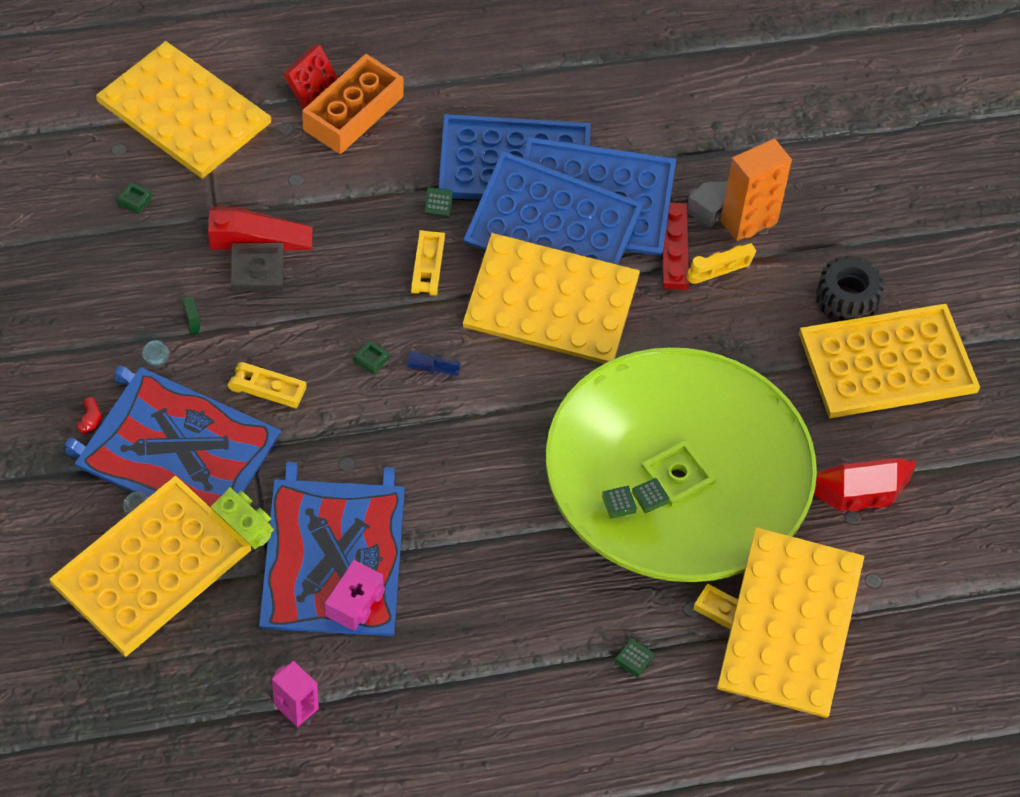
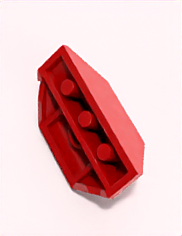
[814,458,916,511]

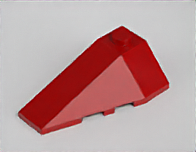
[208,206,312,250]

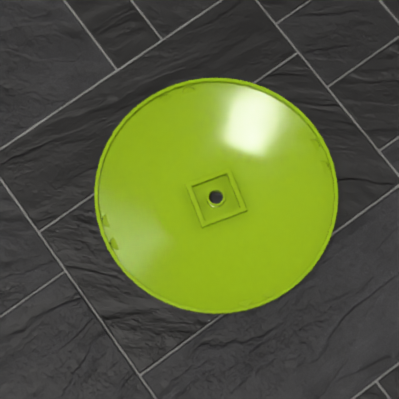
[546,348,817,582]

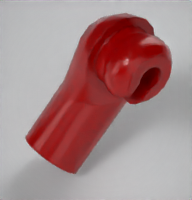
[77,397,102,434]

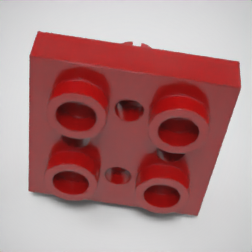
[283,45,338,109]

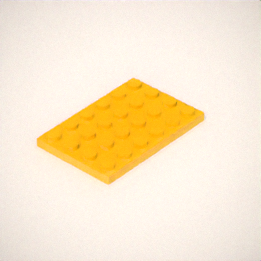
[96,41,271,179]
[463,233,640,364]
[799,304,980,419]
[49,475,251,657]
[717,528,864,718]

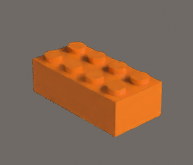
[302,54,404,154]
[720,138,792,241]

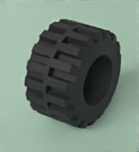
[816,256,884,322]

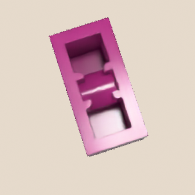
[325,560,385,631]
[272,661,319,727]

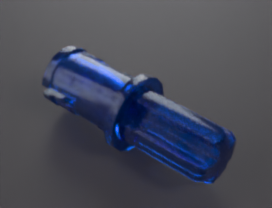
[407,351,461,376]

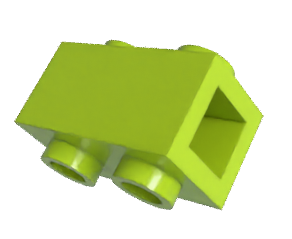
[211,487,274,549]

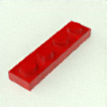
[662,203,689,290]

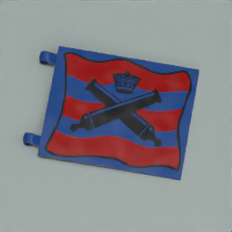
[65,366,281,513]
[259,462,405,636]

